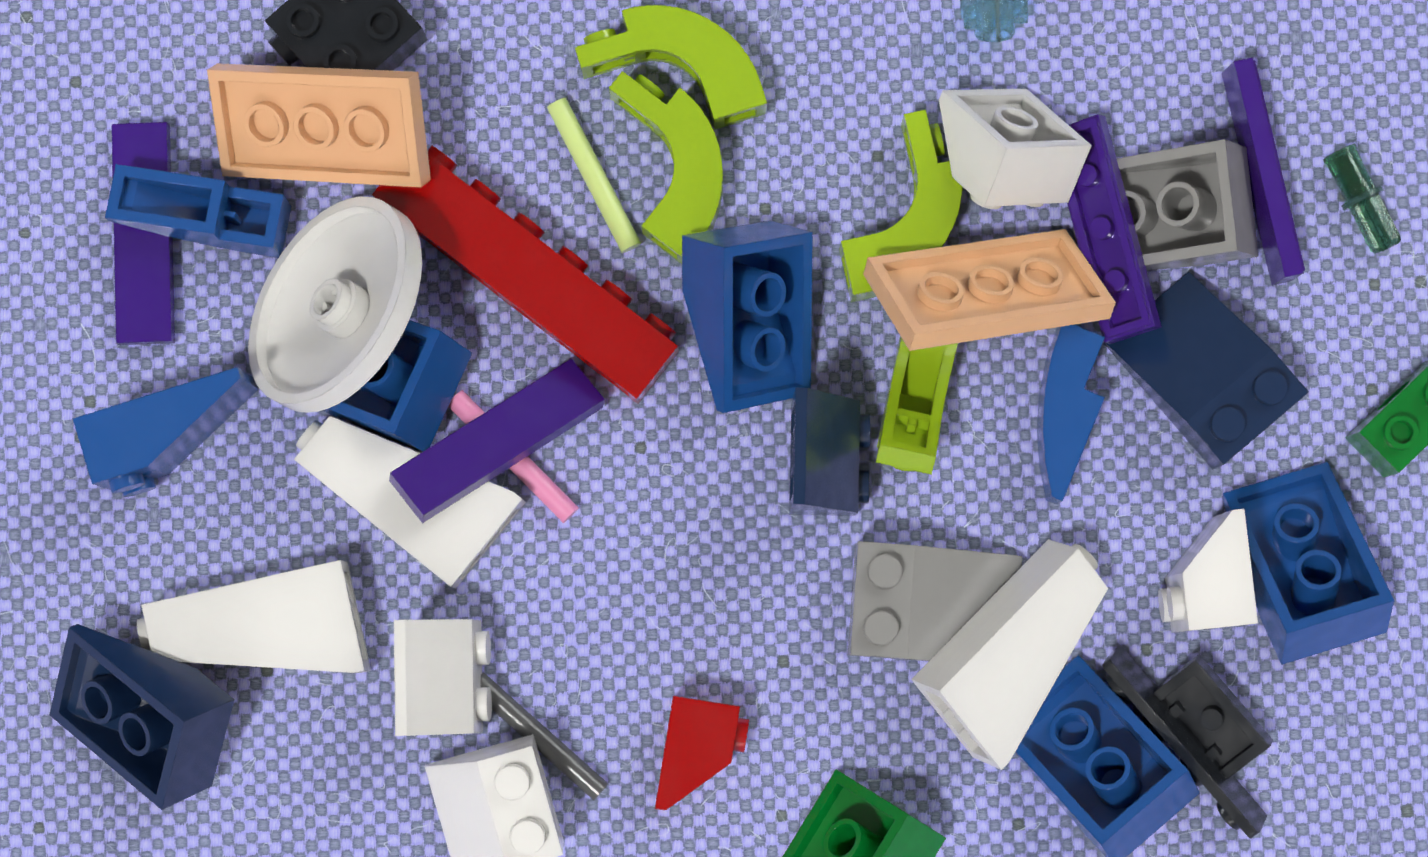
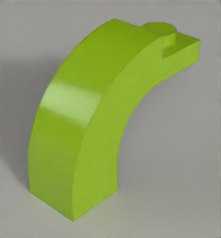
[575,5,767,130]
[609,71,723,264]
[839,109,962,302]
[876,336,958,475]

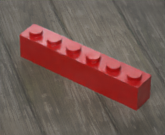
[372,145,679,404]

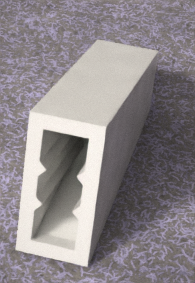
[294,416,526,589]
[911,539,1108,770]
[137,560,371,673]

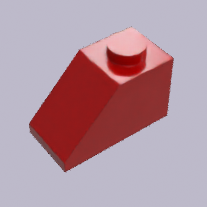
[655,696,749,810]

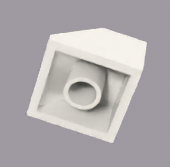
[939,89,1091,209]
[1158,509,1258,633]
[394,619,492,736]
[424,734,564,857]

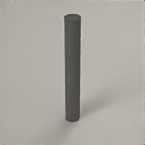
[480,672,608,800]

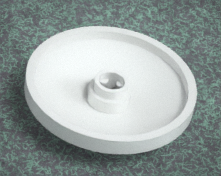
[248,197,422,413]

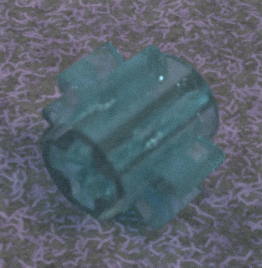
[960,0,1028,42]

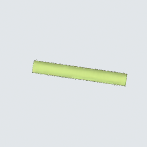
[547,98,641,253]

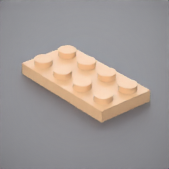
[207,63,431,187]
[863,229,1116,351]

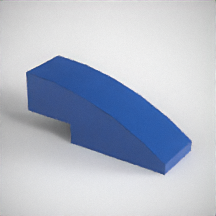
[105,164,292,258]
[1037,325,1105,505]

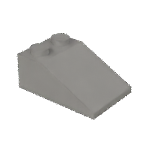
[1073,139,1259,271]
[848,541,1022,661]

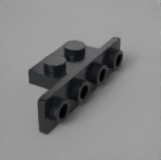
[1102,645,1273,839]

